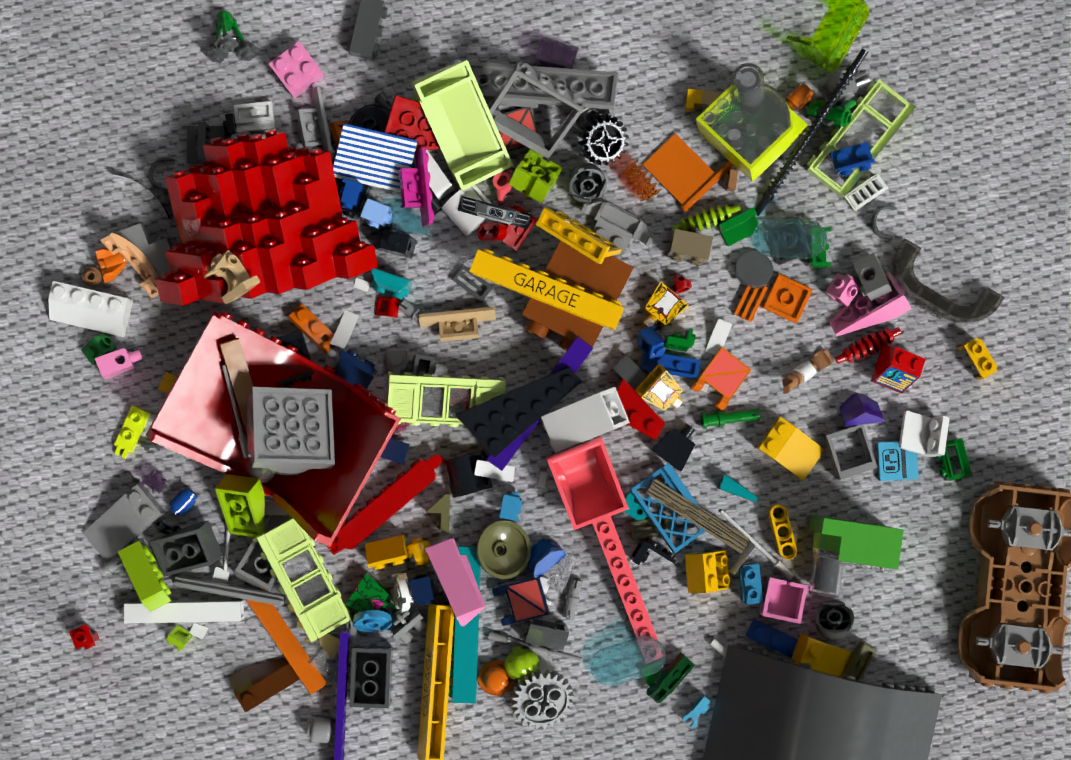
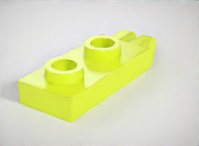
[114,405,151,459]

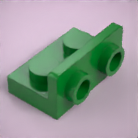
[664,328,696,352]

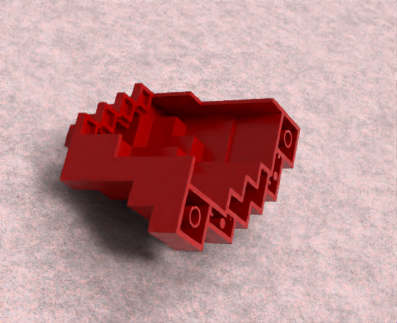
[155,129,378,306]

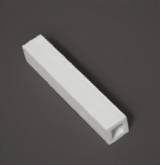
[121,600,244,624]

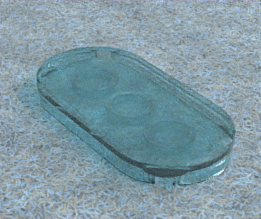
[753,218,827,259]
[590,636,666,686]

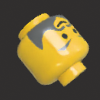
[406,537,431,567]

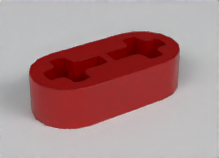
[477,222,507,242]

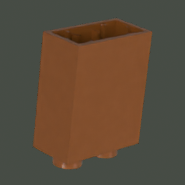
[522,240,634,351]

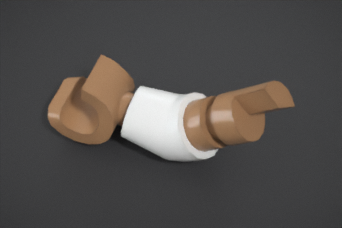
[782,348,834,394]

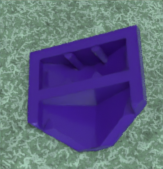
[840,393,884,426]

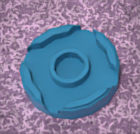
[353,610,392,633]

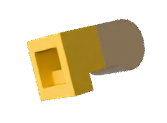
[685,89,720,112]

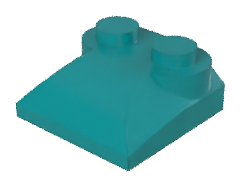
[371,269,413,300]

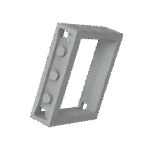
[488,61,586,159]

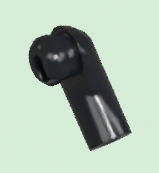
[154,519,181,535]

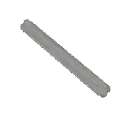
[174,576,285,606]

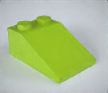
[215,474,265,538]

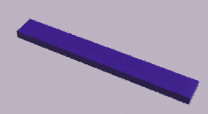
[486,336,593,471]
[334,628,350,760]

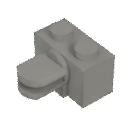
[825,70,873,105]

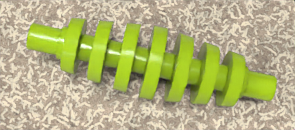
[671,204,741,232]

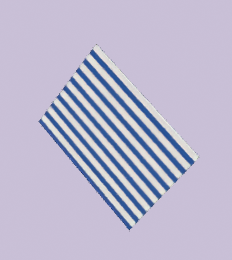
[333,123,418,192]

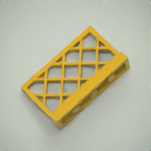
[536,207,622,264]

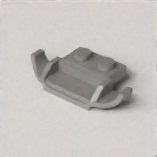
[581,201,653,255]

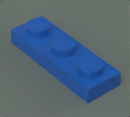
[640,353,700,379]
[745,618,798,658]

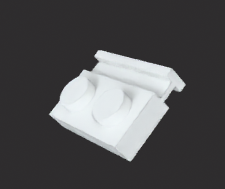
[234,101,276,133]

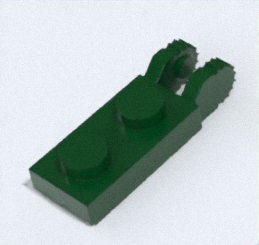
[646,652,695,703]

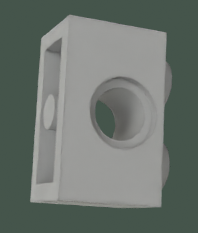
[853,253,892,301]

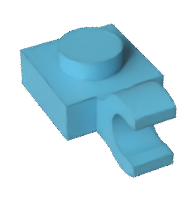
[682,694,710,729]

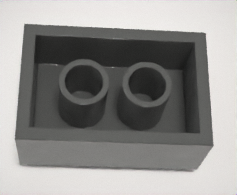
[349,645,393,709]

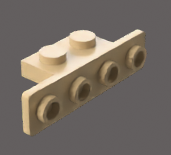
[418,306,496,342]

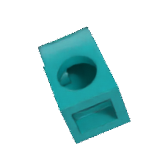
[624,492,647,520]

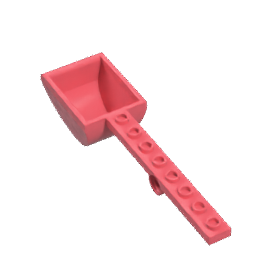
[546,436,664,663]

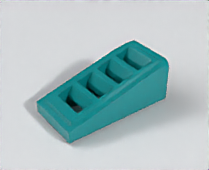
[718,474,758,502]

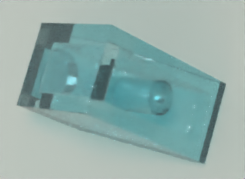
[392,205,432,237]

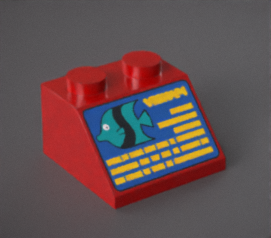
[871,345,926,393]

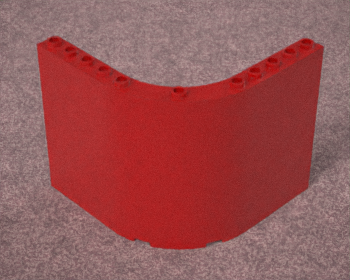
[146,311,401,547]

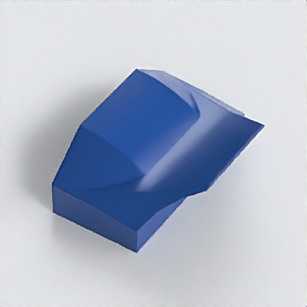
[527,539,567,577]

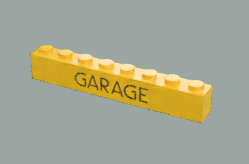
[469,248,624,331]
[417,603,454,760]

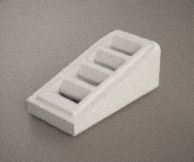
[844,173,888,212]

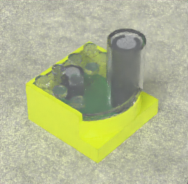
[696,63,808,182]

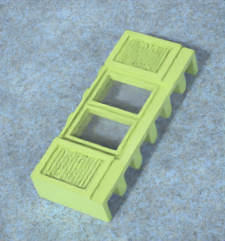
[386,371,506,427]
[252,518,351,643]

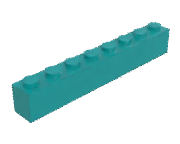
[449,546,481,704]

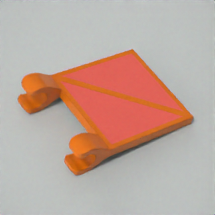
[691,347,751,410]

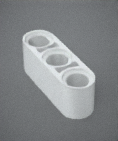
[412,150,455,200]

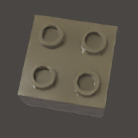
[667,229,713,266]

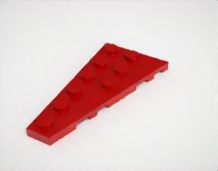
[384,95,504,150]

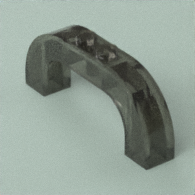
[892,238,1005,324]

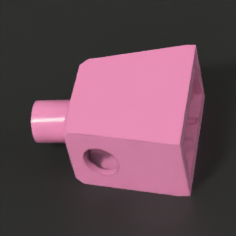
[95,348,143,380]

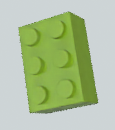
[117,541,172,612]

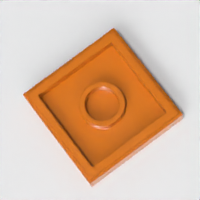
[762,273,813,324]

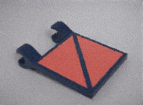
[492,577,550,626]

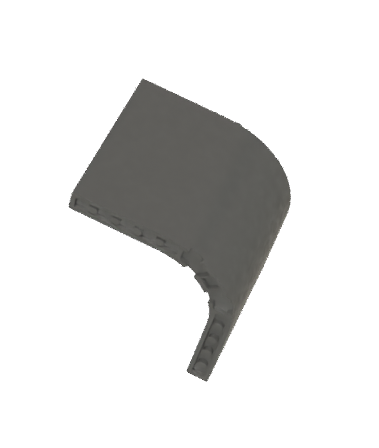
[702,643,942,760]

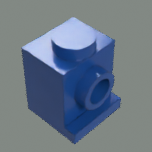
[339,178,364,210]
[636,325,665,359]

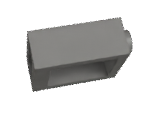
[823,424,877,480]

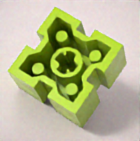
[509,149,563,203]

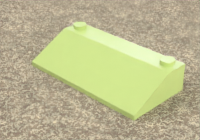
[410,59,513,191]

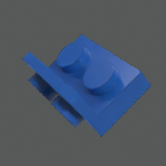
[829,142,875,177]

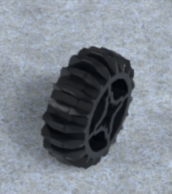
[578,114,629,166]

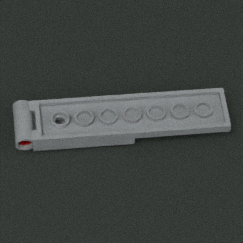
[450,60,618,110]

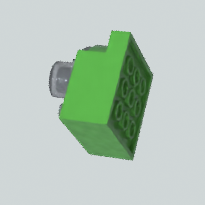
[808,515,904,598]

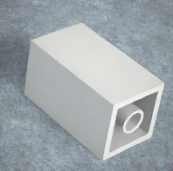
[541,387,630,453]

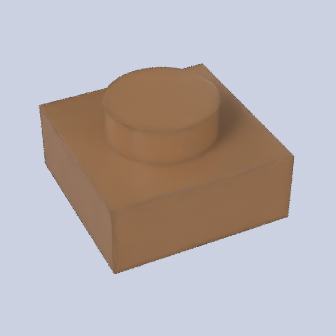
[723,169,738,192]

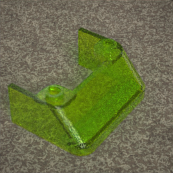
[786,0,870,72]

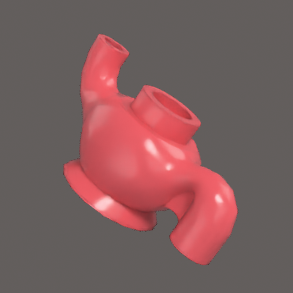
[493,167,512,206]

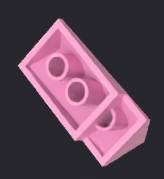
[426,538,486,626]

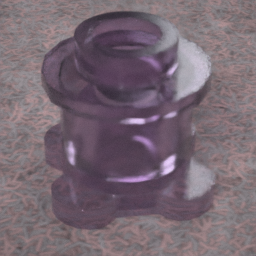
[141,469,167,494]

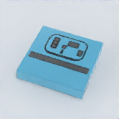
[877,441,919,481]

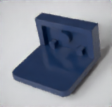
[334,349,378,390]

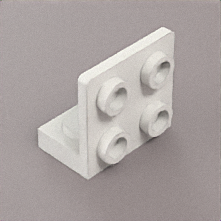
[899,411,949,457]

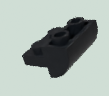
[443,450,493,498]

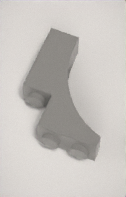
[109,222,172,277]

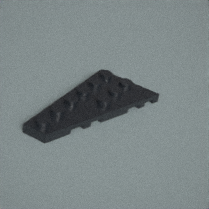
[456,366,582,457]

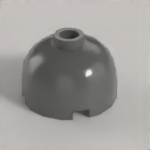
[568,163,607,203]
[815,600,854,640]

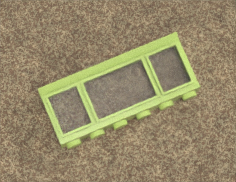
[806,79,916,199]

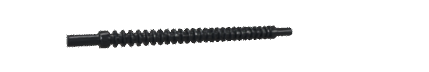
[755,48,869,216]

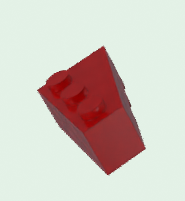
[617,379,665,440]

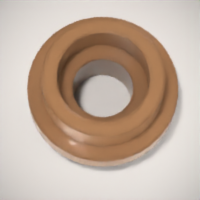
[82,267,102,286]

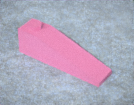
[829,271,912,336]

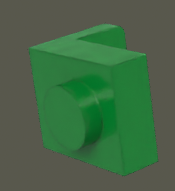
[81,333,117,365]

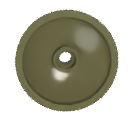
[476,521,531,579]

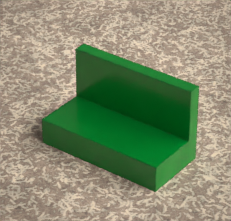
[718,207,762,247]

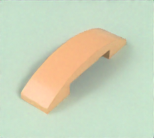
[100,233,159,298]

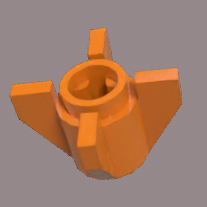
[94,248,128,283]

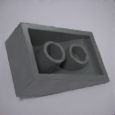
[150,521,223,577]
[525,619,569,653]

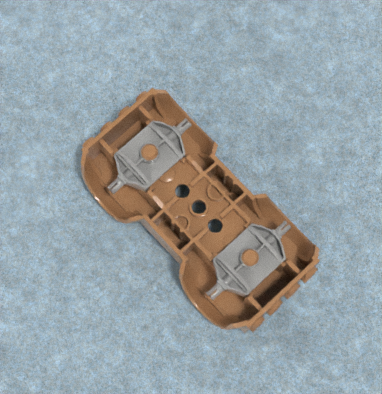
[957,481,1071,694]

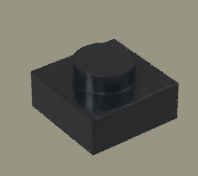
[223,113,237,136]

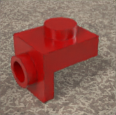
[69,624,100,650]

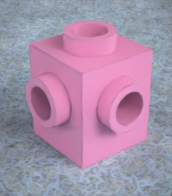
[825,273,860,307]

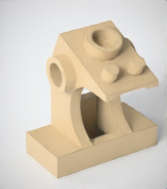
[204,250,260,304]

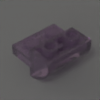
[534,36,579,69]

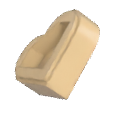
[319,633,340,658]

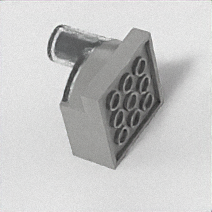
[246,387,335,483]

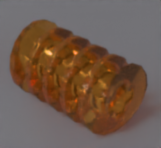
[621,159,662,202]

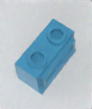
[499,491,523,521]
[738,562,764,605]

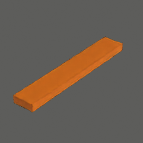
[245,590,327,695]

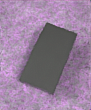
[613,355,647,395]

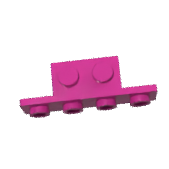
[399,147,434,227]

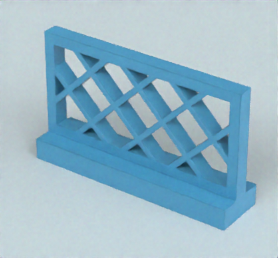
[630,463,705,554]

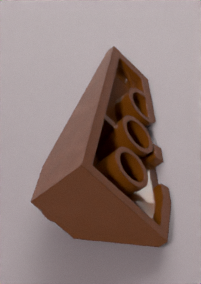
[230,658,300,713]

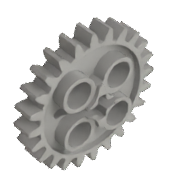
[511,669,574,729]

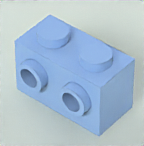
[360,199,394,231]

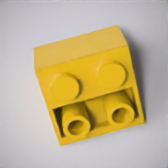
[365,534,408,570]
[685,550,730,593]

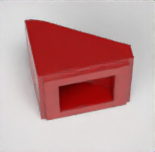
[375,296,400,318]

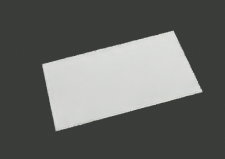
[729,543,756,575]

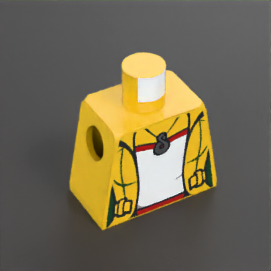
[643,282,689,328]
[635,363,682,410]

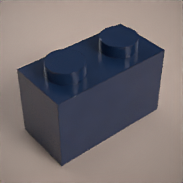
[410,574,436,606]

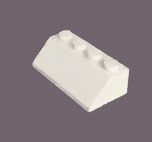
[48,281,133,337]

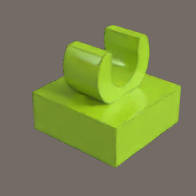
[166,624,193,651]

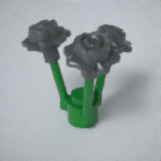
[206,11,258,63]

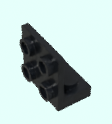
[630,538,678,565]

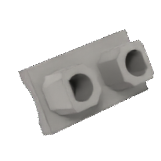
[391,608,427,644]

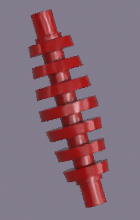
[834,327,901,364]

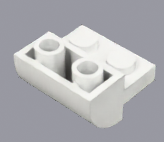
[442,185,492,237]

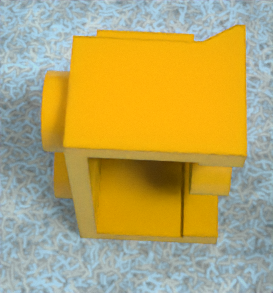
[958,338,997,380]

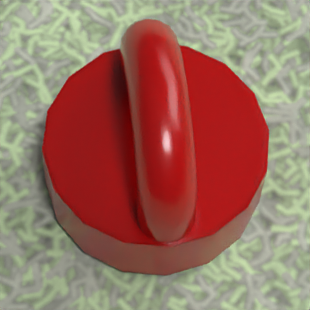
[672,274,692,294]

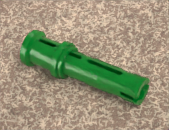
[701,408,760,429]

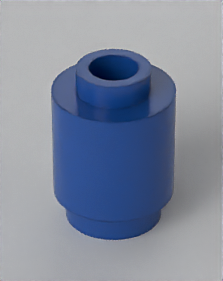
[169,487,198,516]

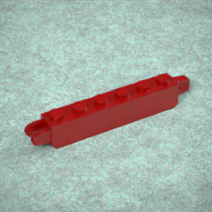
[327,454,443,555]

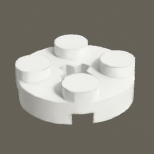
[390,573,414,613]

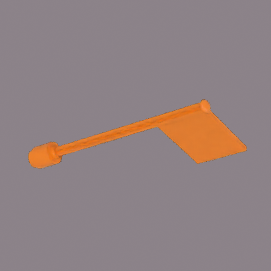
[642,83,813,213]

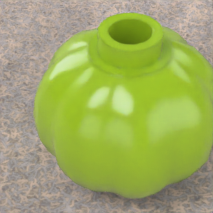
[504,645,540,682]

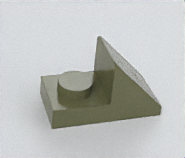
[426,494,450,533]

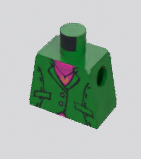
[346,572,395,614]

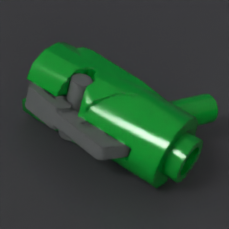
[807,98,856,127]

